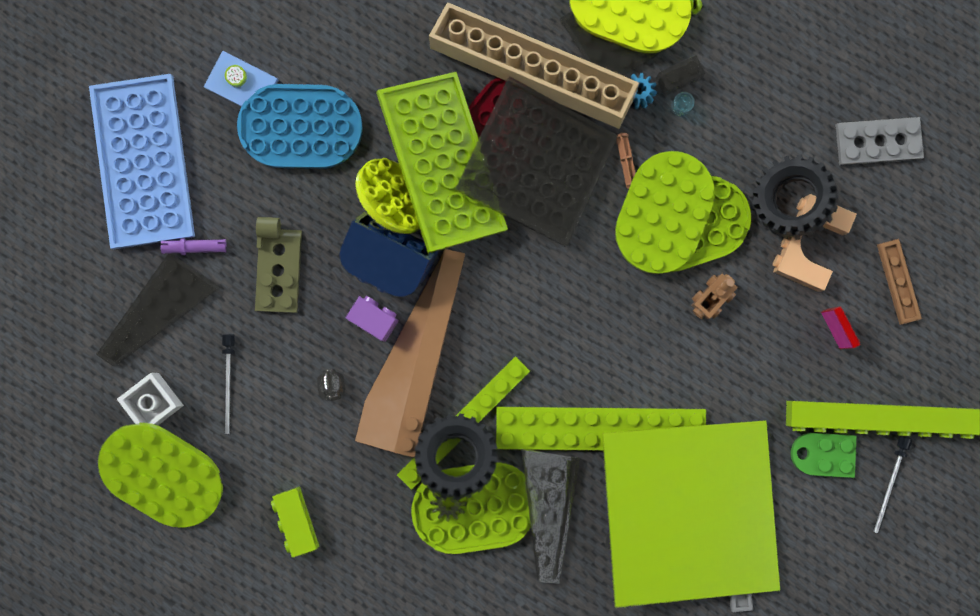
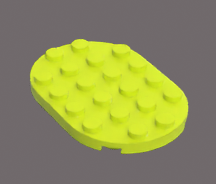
[569,0,691,53]

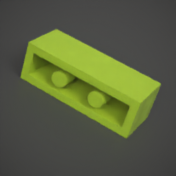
[271,486,319,558]

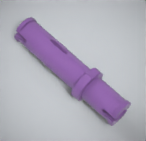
[161,238,226,255]

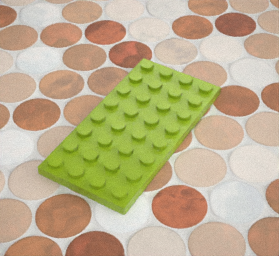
[376,72,508,253]

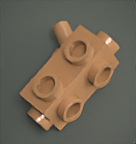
[691,274,738,319]

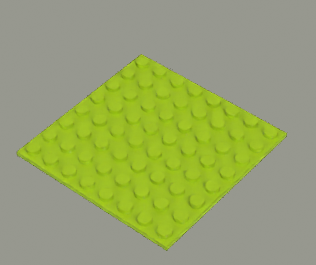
[602,420,780,607]

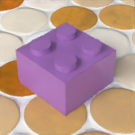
[346,296,399,342]

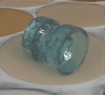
[671,92,695,117]

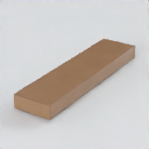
[877,239,922,324]

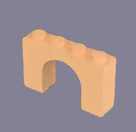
[773,194,857,292]

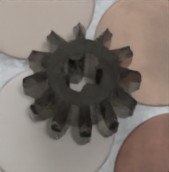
[430,493,467,522]

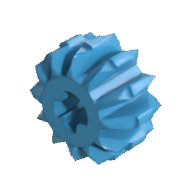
[631,73,657,109]

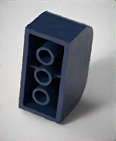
[340,212,439,297]

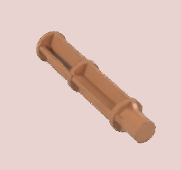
[616,133,635,189]

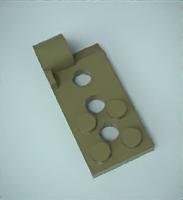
[255,217,302,313]

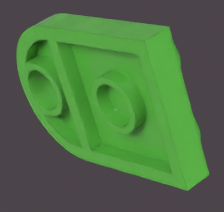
[791,433,856,478]

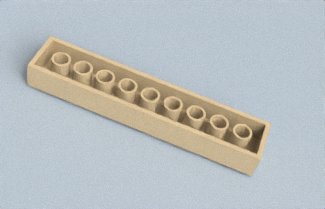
[429,2,639,129]

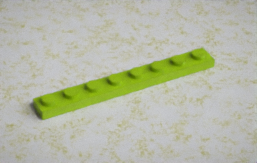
[397,356,530,490]

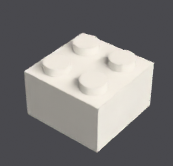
[117,373,184,426]

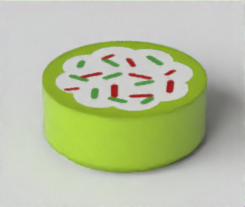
[225,65,247,87]

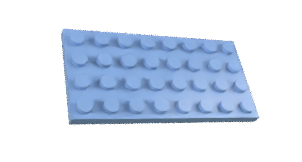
[89,74,195,249]

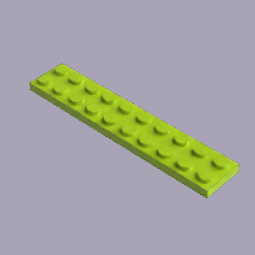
[496,407,706,450]

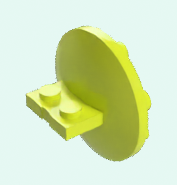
[356,158,420,234]

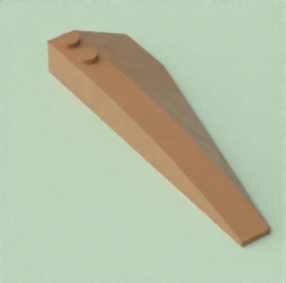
[355,249,465,457]

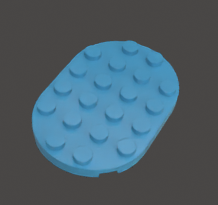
[237,84,363,169]

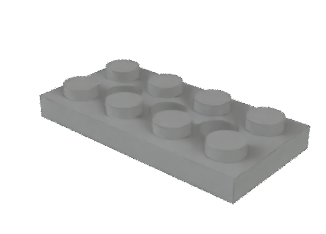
[836,117,924,165]

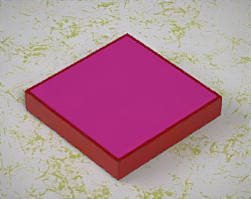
[821,307,860,349]

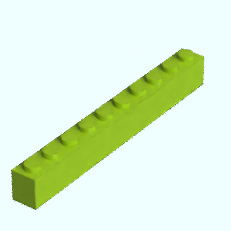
[786,401,980,439]

